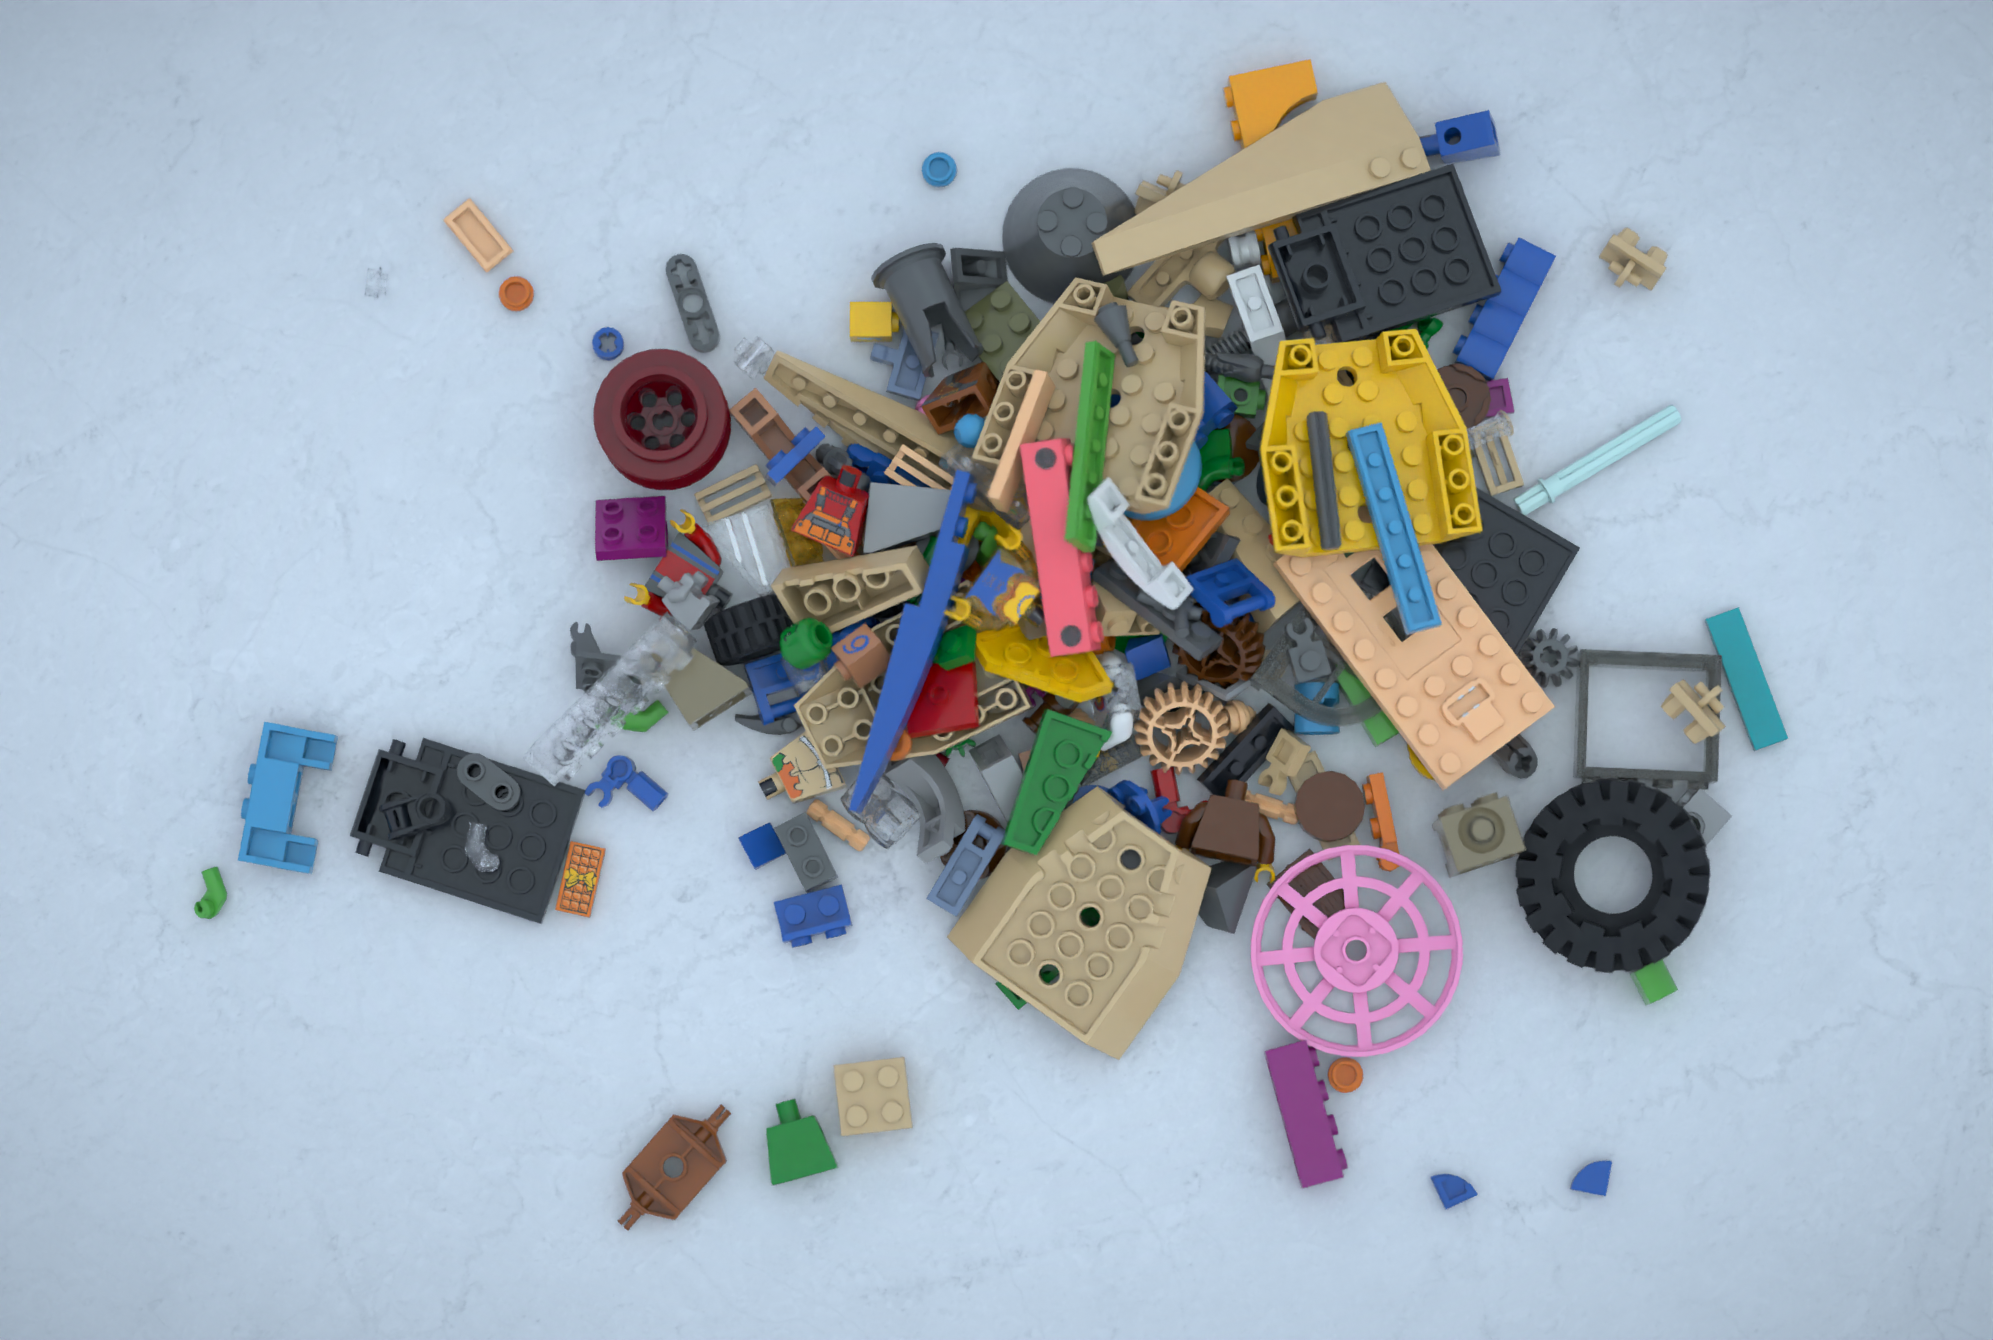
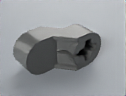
[1491,734,1538,778]

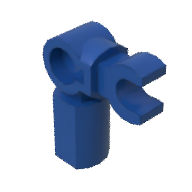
[585,755,669,812]

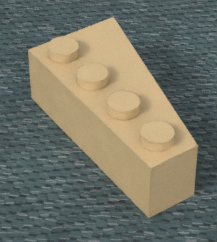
[1208,479,1301,634]

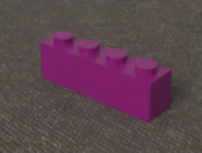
[1264,1040,1348,1189]

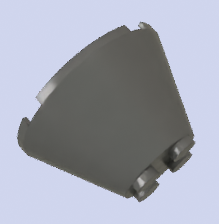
[1002,168,1137,304]

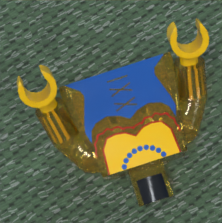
[944,524,1045,631]

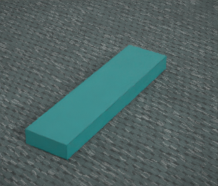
[1704,607,1788,751]

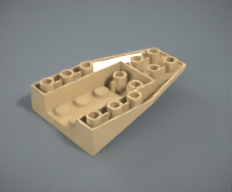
[794,580,1034,769]

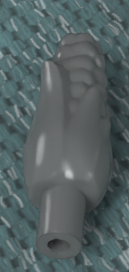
[1204,352,1275,383]

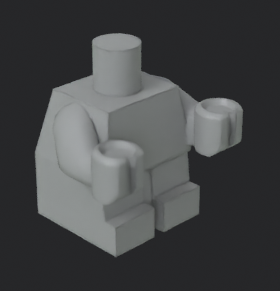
[657,571,720,631]

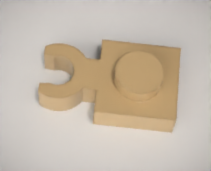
[1258,728,1311,796]

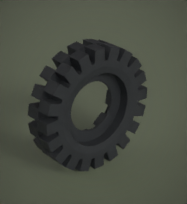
[1515,778,1711,973]

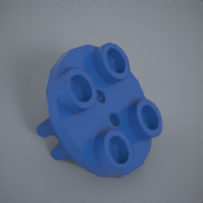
[1107,780,1172,835]

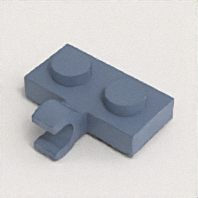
[870,330,939,401]

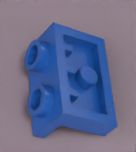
[774,884,852,948]

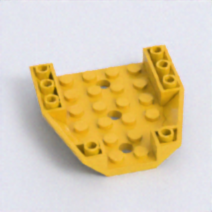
[1259,329,1483,557]

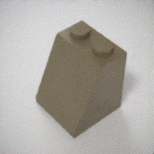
[644,634,752,731]

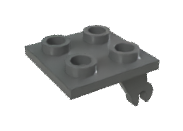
[570,622,647,698]

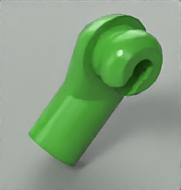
[973,521,998,566]
[614,699,669,732]

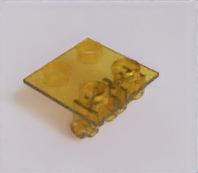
[769,498,824,567]

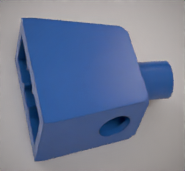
[1419,110,1500,164]

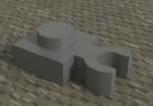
[1284,618,1332,685]

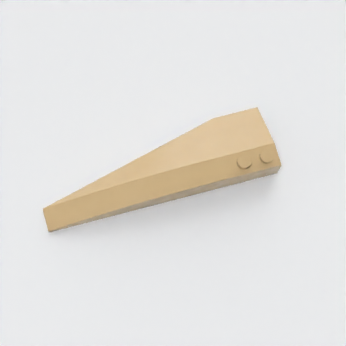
[1092,82,1431,276]

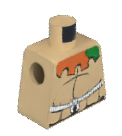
[758,731,847,804]

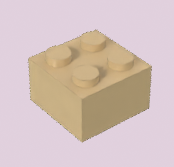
[833,1057,913,1136]

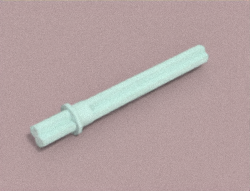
[1513,405,1682,515]

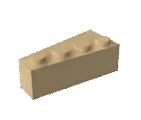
[771,546,930,633]

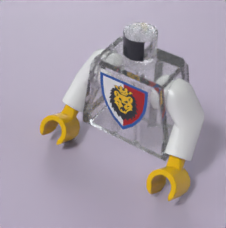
[1090,651,1141,758]

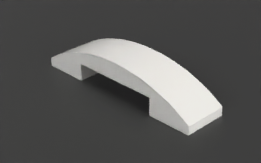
[1088,477,1193,610]

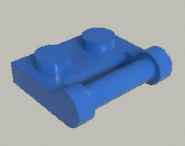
[1186,558,1275,627]
[744,653,822,726]

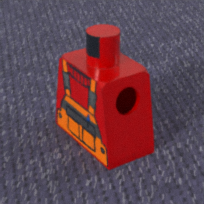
[791,465,869,557]

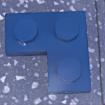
[765,427,826,487]

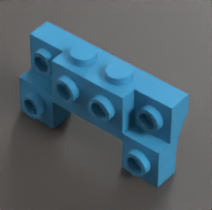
[238,722,338,874]

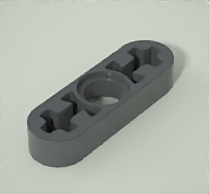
[666,254,720,353]

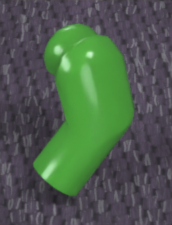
[194,867,227,919]

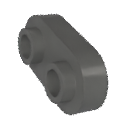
[457,753,521,811]

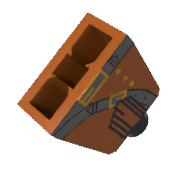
[921,362,999,435]

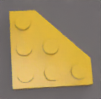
[975,622,1113,703]

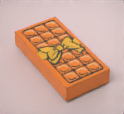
[555,841,606,918]

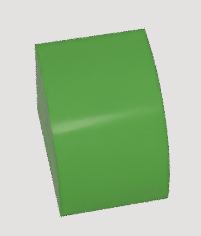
[1630,959,1678,1005]

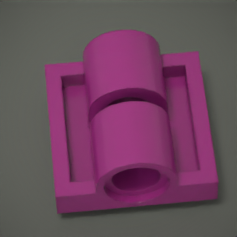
[595,496,668,561]

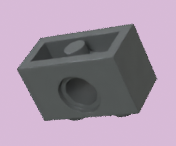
[774,812,838,893]

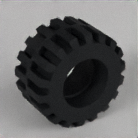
[703,594,793,666]

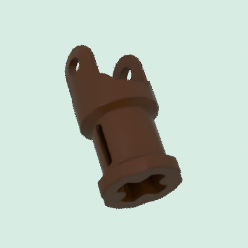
[1022,692,1079,735]

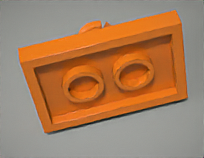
[1109,487,1230,572]

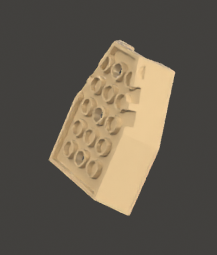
[971,277,1206,515]
[947,786,1212,1060]

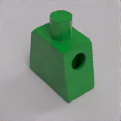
[766,1099,839,1186]

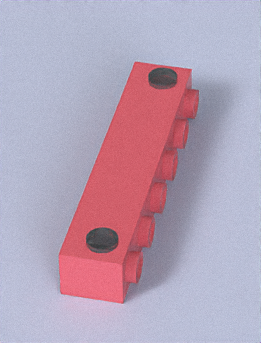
[1020,438,1103,657]

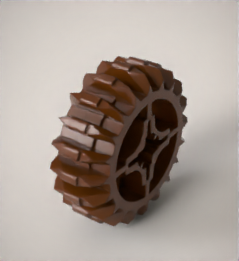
[1170,601,1266,689]

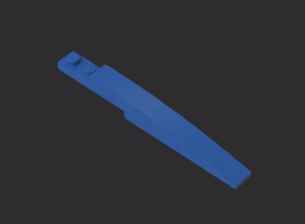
[849,470,978,814]

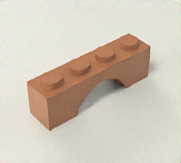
[729,388,832,503]

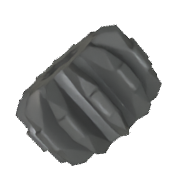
[1519,628,1579,688]

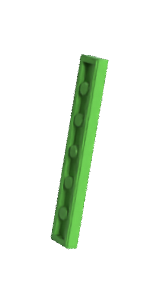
[1064,341,1115,552]

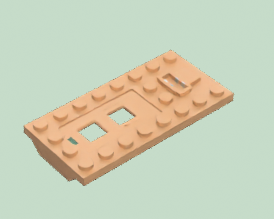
[1273,506,1555,790]

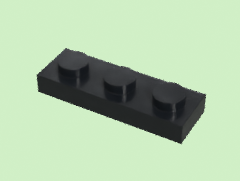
[1197,703,1294,797]

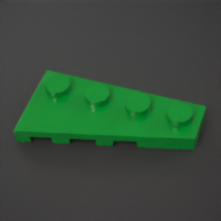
[1001,709,1113,855]

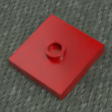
[907,661,979,738]

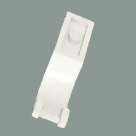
[1226,264,1286,398]

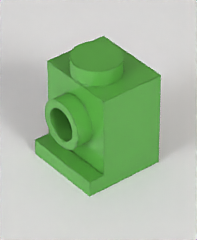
[1217,375,1266,419]

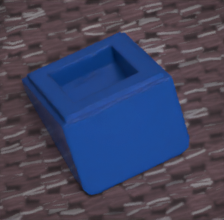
[1125,634,1171,681]
[738,822,786,870]

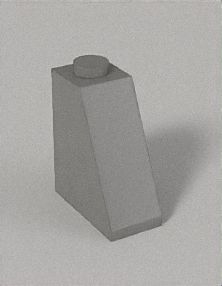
[863,482,951,554]
[969,735,1023,823]

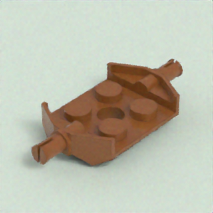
[617,1104,732,1231]

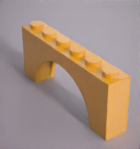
[1223,59,1318,284]

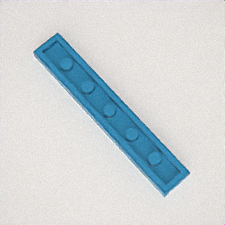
[1346,422,1442,635]

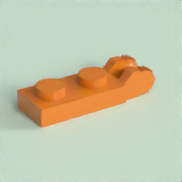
[1362,772,1399,872]

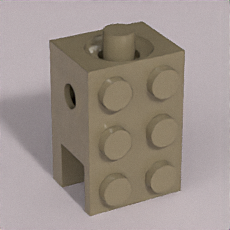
[1432,792,1526,878]

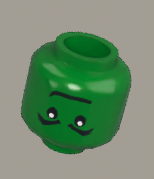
[780,617,833,670]

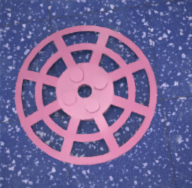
[1251,845,1463,1057]

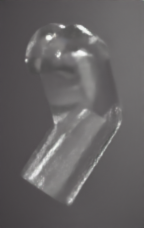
[465,822,499,872]

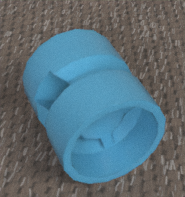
[1294,682,1340,735]

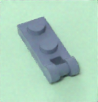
[926,814,1005,917]

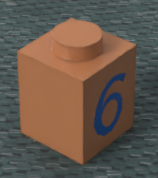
[831,624,891,689]

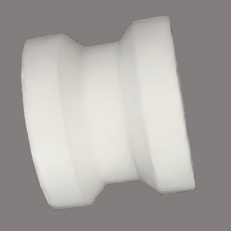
[1227,231,1261,270]

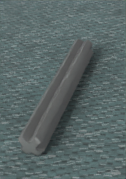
[1306,411,1342,550]

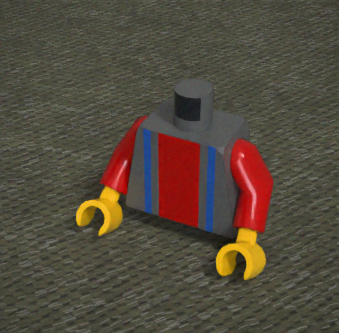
[624,509,733,617]

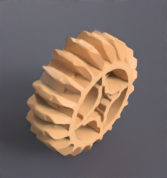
[1134,681,1229,776]

